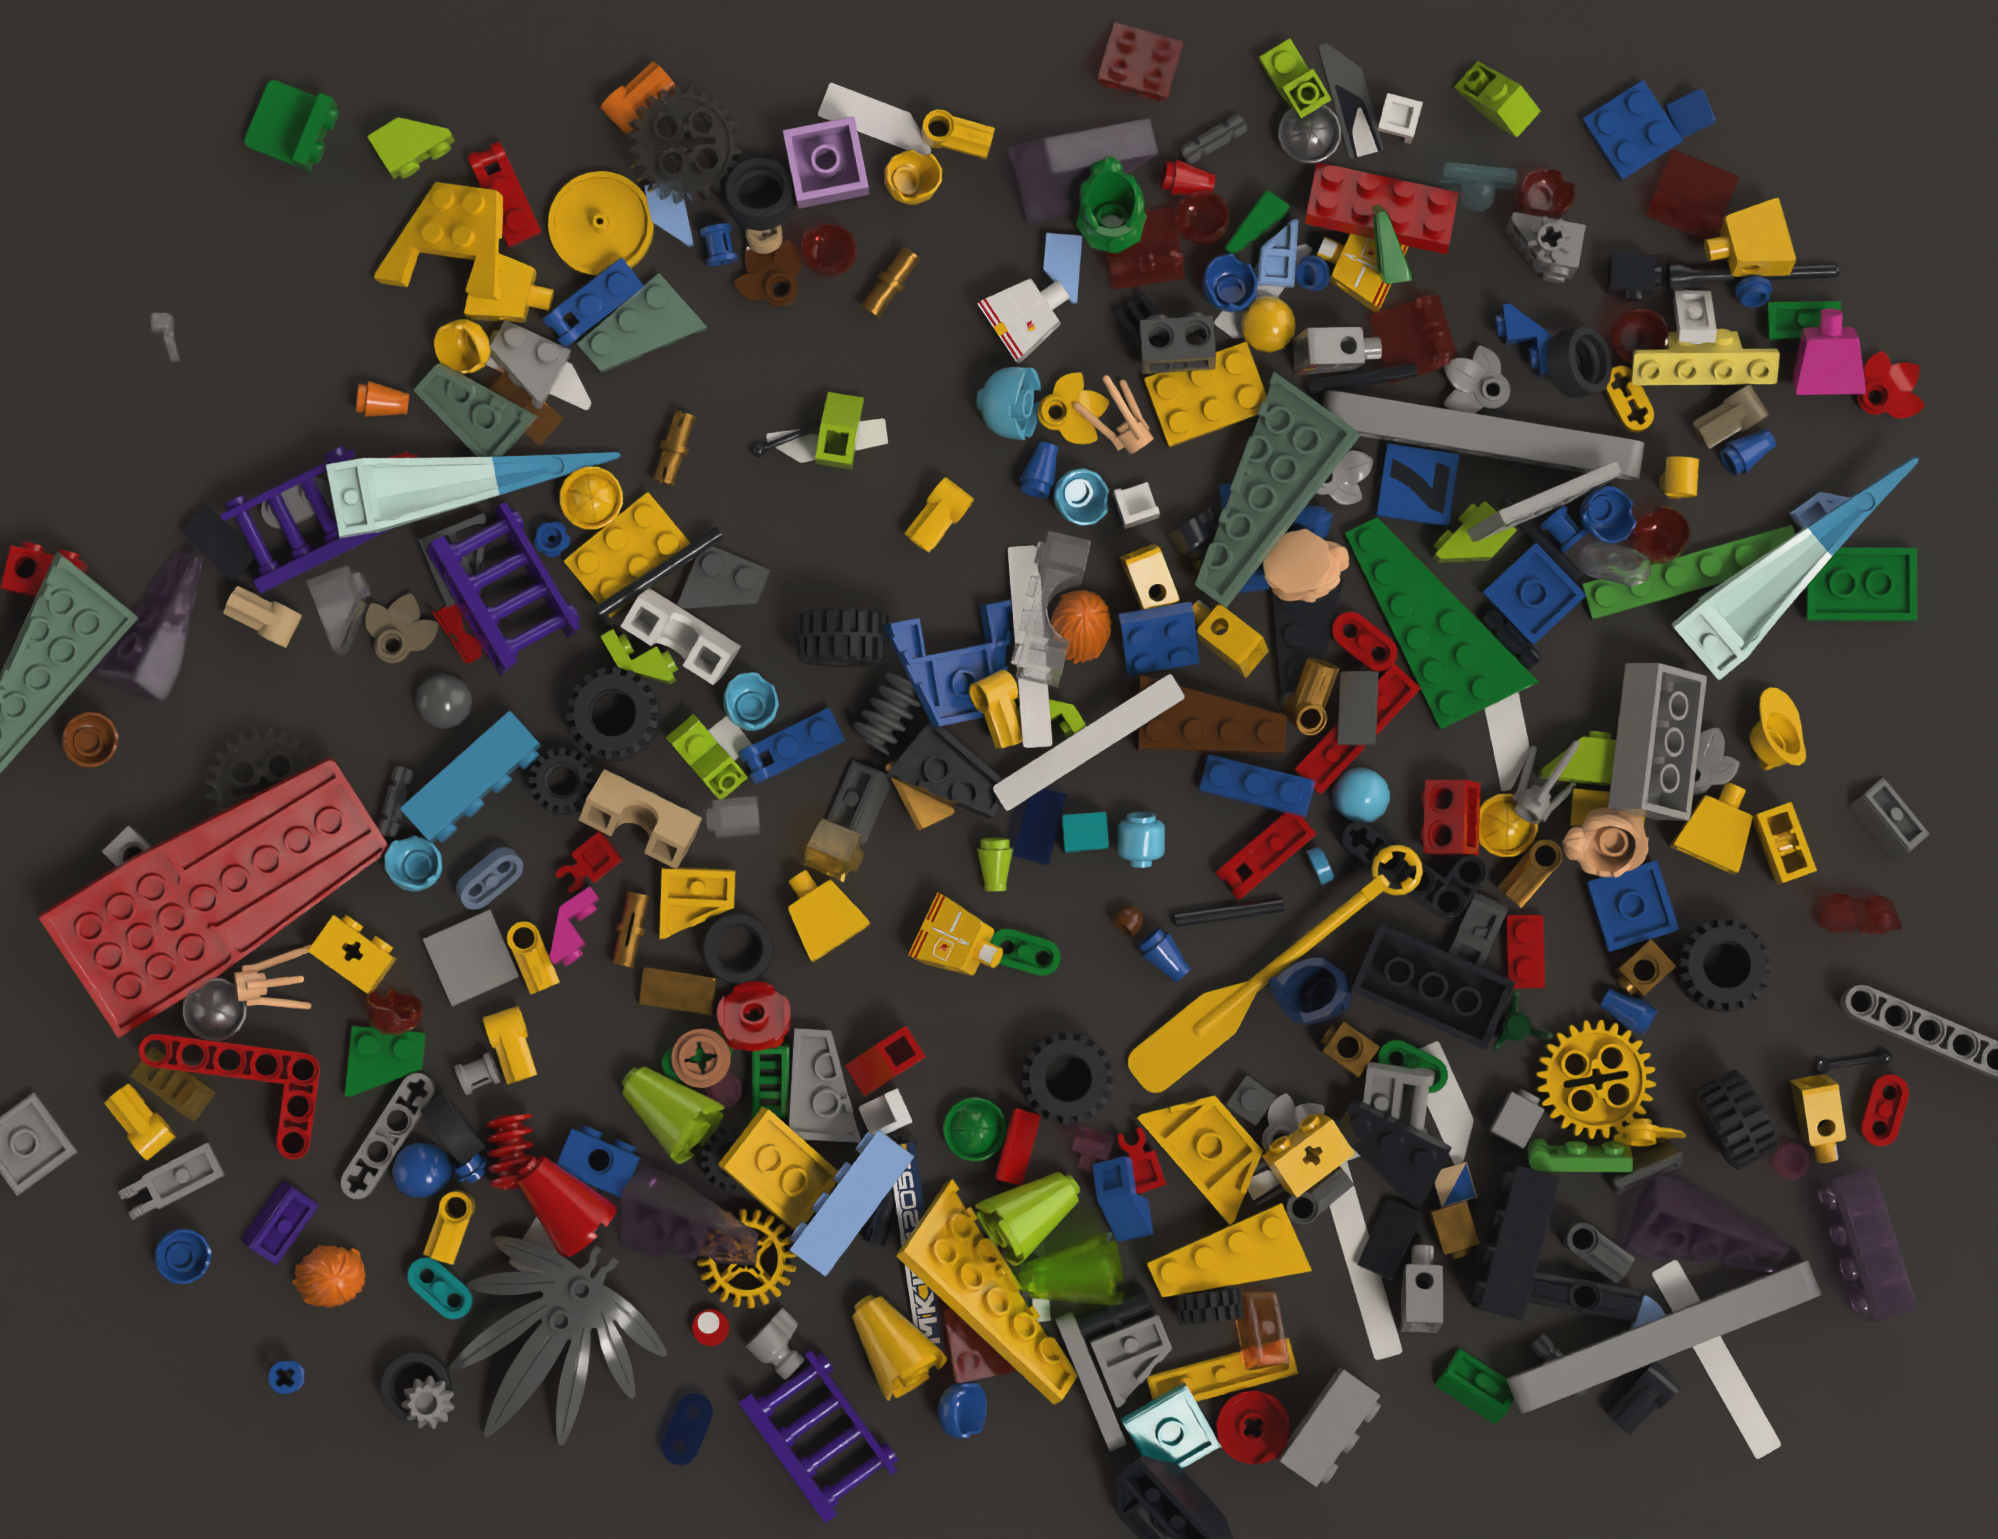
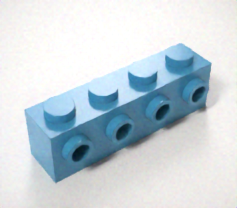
[400,711,542,843]

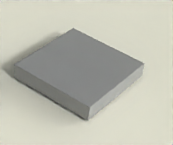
[423,910,520,1007]
[0,1093,78,1196]

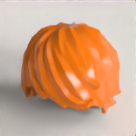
[1048,590,1112,665]
[292,1245,366,1308]

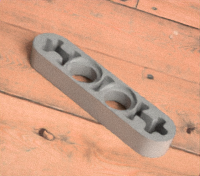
[341,1073,435,1199]
[1055,1312,1127,1452]

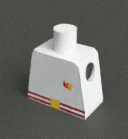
[977,279,1070,364]

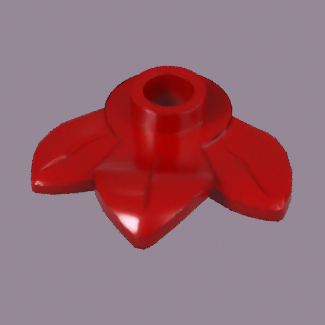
[1857,351,1925,419]

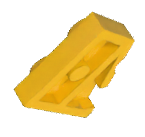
[659,867,736,939]

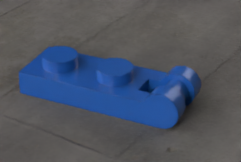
[541,256,644,348]
[738,708,845,785]

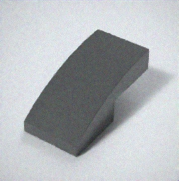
[1448,893,1508,967]

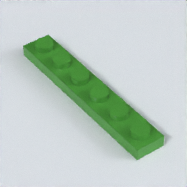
[1581,525,1795,620]

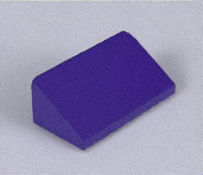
[241,1180,319,1266]

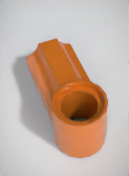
[600,61,675,134]

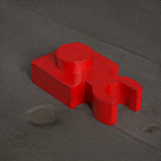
[556,831,624,893]
[1117,1128,1167,1195]

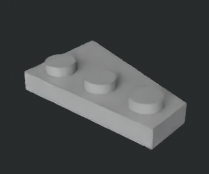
[788,1028,861,1143]

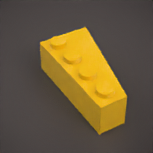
[1146,1203,1312,1297]

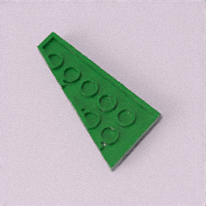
[1344,517,1539,730]

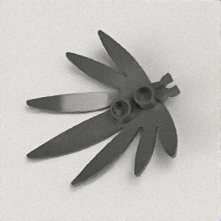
[449,1236,668,1446]

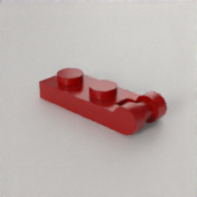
[467,140,542,248]
[1215,813,1317,901]

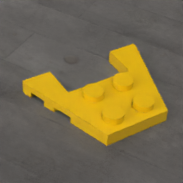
[374,182,503,301]

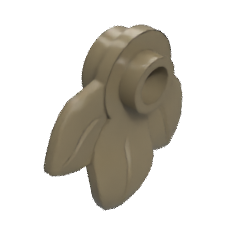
[365,593,439,664]

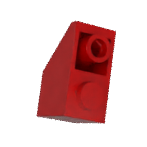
[845,1026,926,1097]

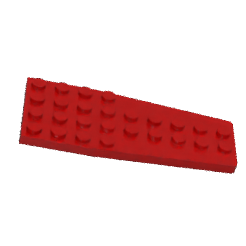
[38,758,388,1038]

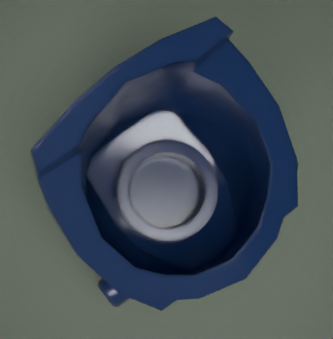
[1269,956,1353,1025]

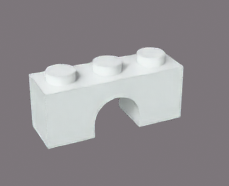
[620,588,741,685]

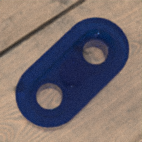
[662,1393,714,1465]

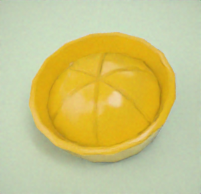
[560,467,623,529]
[1479,793,1538,857]

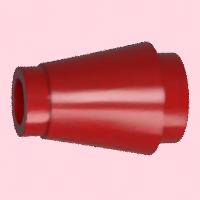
[1160,159,1216,195]

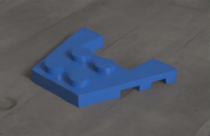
[884,600,1013,727]

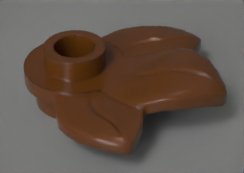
[734,239,802,307]

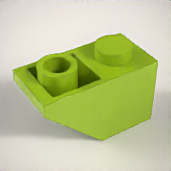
[1454,61,1541,138]
[367,117,455,179]
[815,392,864,470]
[1433,501,1517,563]

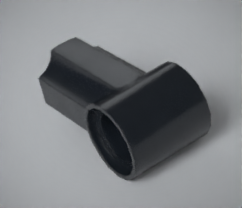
[1607,1361,1681,1436]

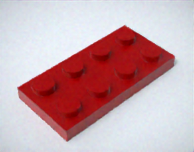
[1304,162,1459,254]

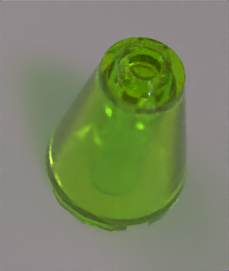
[1019,1232,1124,1306]

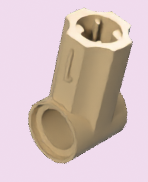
[223,586,303,648]

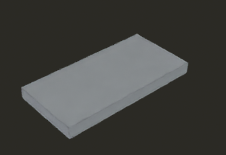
[1467,461,1622,542]

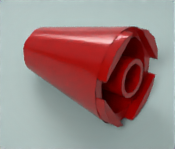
[517,1156,617,1257]

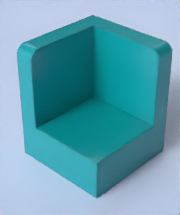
[1062,812,1109,854]

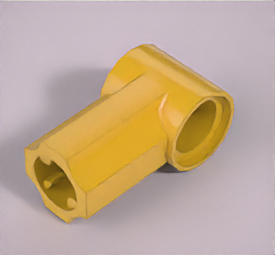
[921,109,995,160]
[1659,457,1699,500]
[904,477,975,553]
[969,670,1023,748]
[507,921,560,995]
[483,1006,538,1084]
[104,1083,176,1161]
[423,1189,476,1265]

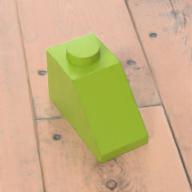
[1538,731,1616,787]

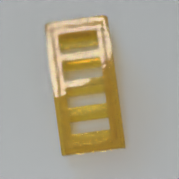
[131,1047,215,1121]

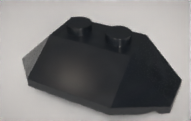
[1115,1456,1233,1539]

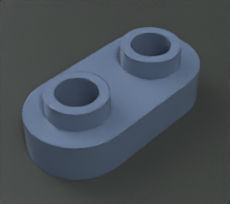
[456,847,523,910]

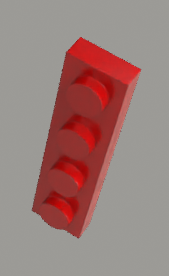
[1294,663,1421,795]

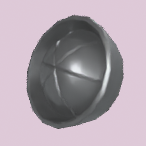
[1278,105,1342,164]
[183,978,247,1042]

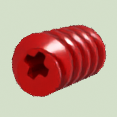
[486,1114,534,1190]

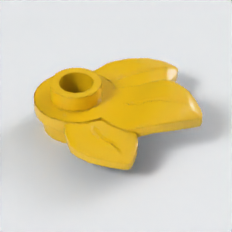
[1037,373,1109,445]
[1614,1119,1686,1146]

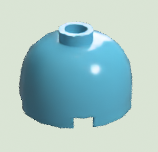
[977,367,1041,440]

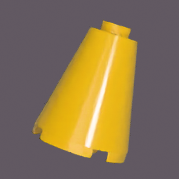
[852,1295,947,1401]

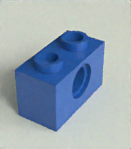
[557,1125,642,1198]

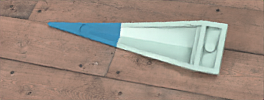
[326,452,621,538]
[1671,456,1919,680]

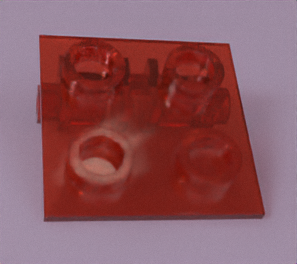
[1097,22,1184,103]
[1645,149,1740,241]
[1107,207,1185,290]
[1369,294,1458,384]
[1819,893,1902,934]
[943,1308,1018,1384]

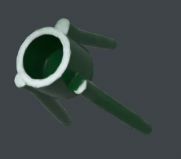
[1493,990,1552,1051]

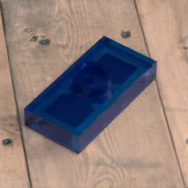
[1013,788,1067,866]

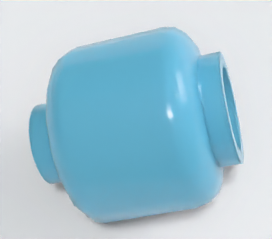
[1117,812,1165,868]

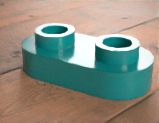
[408,1257,473,1319]

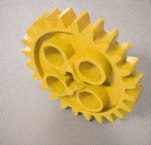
[1535,1020,1656,1139]

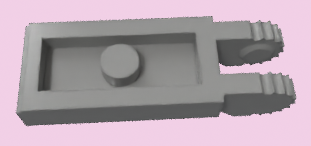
[118,1143,226,1220]

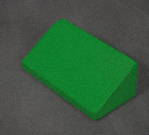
[1435,1348,1514,1425]

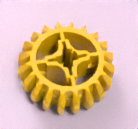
[697,1209,797,1308]

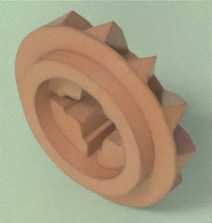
[672,1029,731,1088]

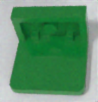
[244,80,339,172]

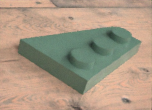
[577,273,708,373]
[413,363,538,457]

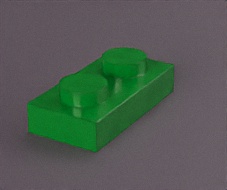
[1766,301,1841,341]

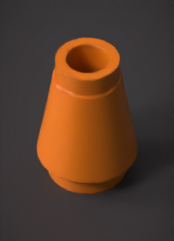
[355,381,409,417]

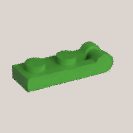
[1527,1138,1633,1172]

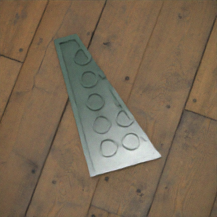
[1195,372,1361,608]
[0,551,138,773]

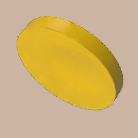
[548,171,654,277]

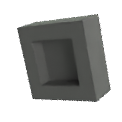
[1226,1075,1277,1126]

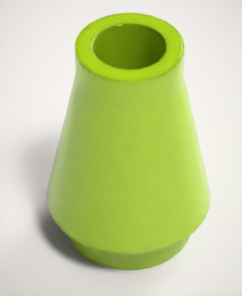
[977,838,1013,891]

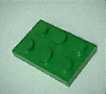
[1805,547,1917,622]

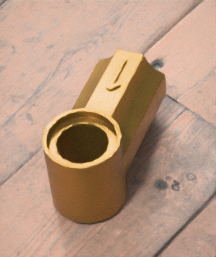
[1283,657,1339,735]
[1497,840,1562,908]

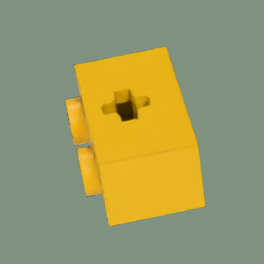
[1752,802,1817,886]
[308,914,396,995]
[1262,1112,1355,1197]

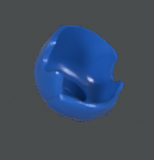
[1202,254,1258,313]
[1579,485,1637,544]
[391,1143,453,1198]
[154,1228,212,1284]
[937,1383,987,1439]

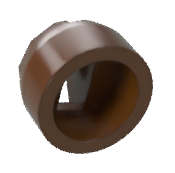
[1111,905,1143,937]

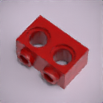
[1,542,88,598]
[1420,780,1481,856]

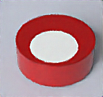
[692,1309,730,1346]

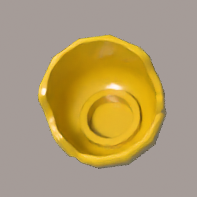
[884,149,942,205]
[1240,295,1295,353]
[433,319,491,375]

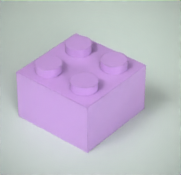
[783,116,869,209]

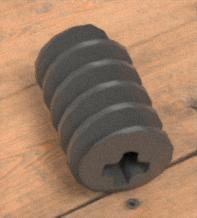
[853,673,922,756]

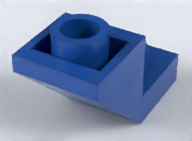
[1495,303,1552,377]
[1092,1156,1153,1242]

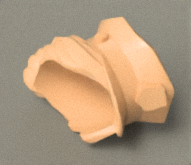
[1263,529,1349,603]
[1562,806,1649,878]

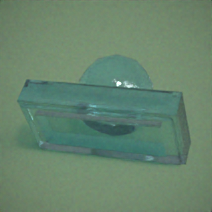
[1441,162,1517,211]

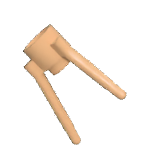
[1073,375,1153,455]
[234,945,312,1009]

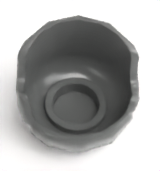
[414,673,472,729]

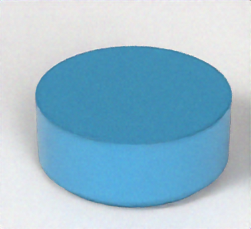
[1306,847,1334,885]

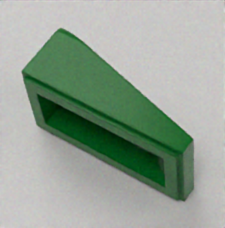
[1224,190,1290,256]
[1372,204,1412,284]
[752,1040,789,1118]

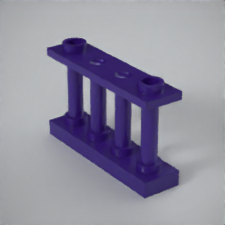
[220,446,392,593]
[425,502,580,676]
[739,1350,899,1523]

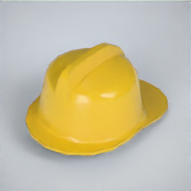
[1749,687,1806,770]

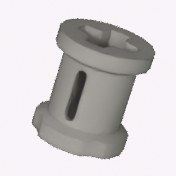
[454,1052,501,1095]

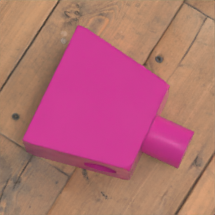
[1791,309,1866,395]

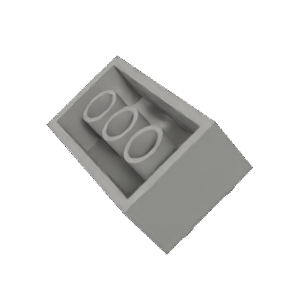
[1608,663,1707,821]

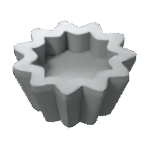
[401,1376,455,1429]

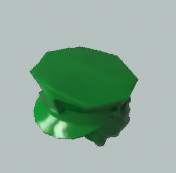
[1076,156,1147,254]

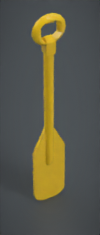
[1128,845,1423,1093]

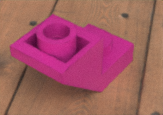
[550,886,600,967]

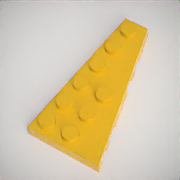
[896,1179,1078,1405]

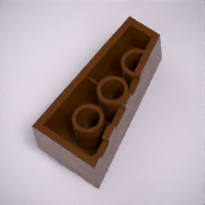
[1137,675,1286,756]

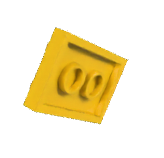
[1144,341,1267,448]
[564,492,690,618]
[718,1107,839,1231]

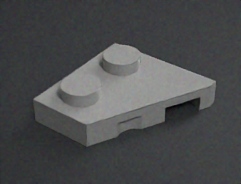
[490,320,571,410]
[1089,1313,1172,1408]

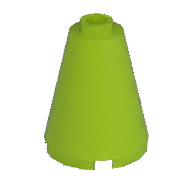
[622,1066,724,1164]
[975,1172,1080,1266]

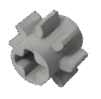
[1526,216,1573,263]

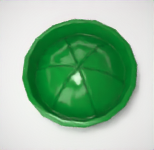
[943,1097,1007,1162]

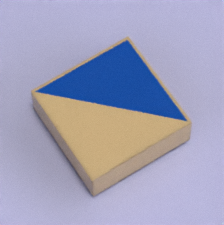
[1434,1162,1477,1208]

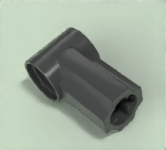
[1284,1166,1355,1225]
[1561,1221,1635,1284]

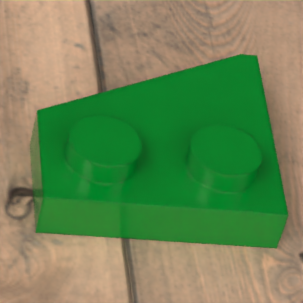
[345,1026,426,1097]

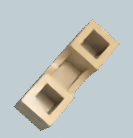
[579,769,702,869]

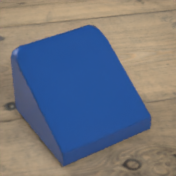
[1666,88,1716,138]

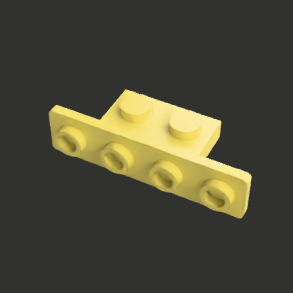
[1631,329,1780,385]

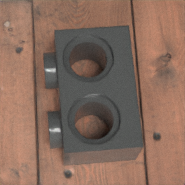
[1139,312,1216,374]

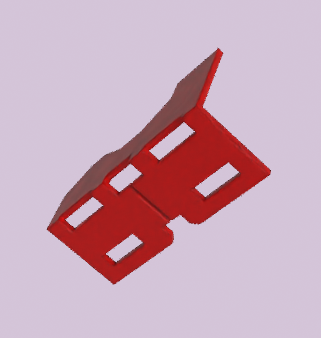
[432,605,482,664]

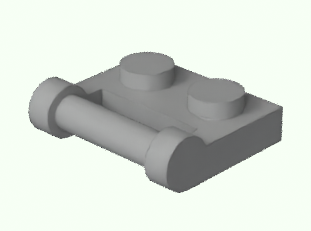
[1363,1062,1434,1134]

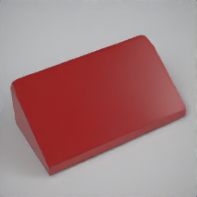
[995,1108,1041,1185]

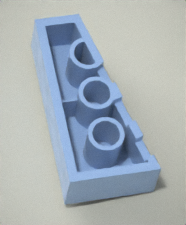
[789,1130,915,1276]

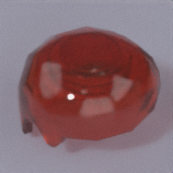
[1518,168,1576,220]
[1173,190,1230,245]
[800,223,858,278]
[1610,308,1669,363]
[1630,506,1691,564]
[365,989,424,1036]

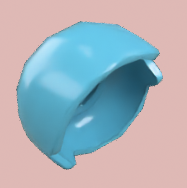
[1054,468,1109,526]
[723,672,779,731]
[1330,767,1390,823]
[384,835,443,892]

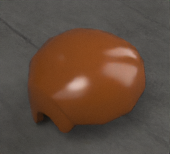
[62,712,119,768]

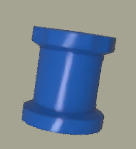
[700,223,739,267]
[1540,505,1587,553]
[268,1360,305,1394]

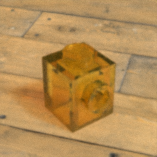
[804,818,864,882]

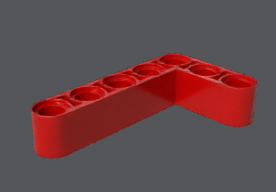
[138,1034,320,1160]

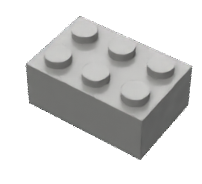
[1276,1367,1381,1487]

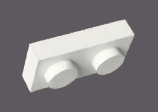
[1673,290,1717,344]

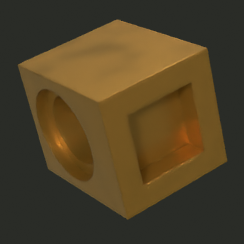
[1615,939,1676,997]
[1320,1022,1380,1078]
[1429,1201,1480,1259]

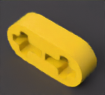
[1604,366,1654,433]

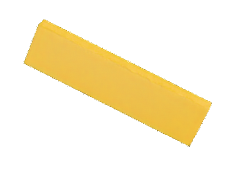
[1147,1338,1298,1402]

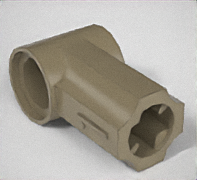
[1691,384,1770,450]

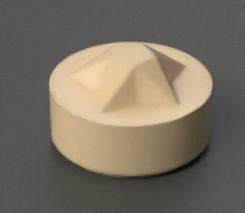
[746,225,783,254]

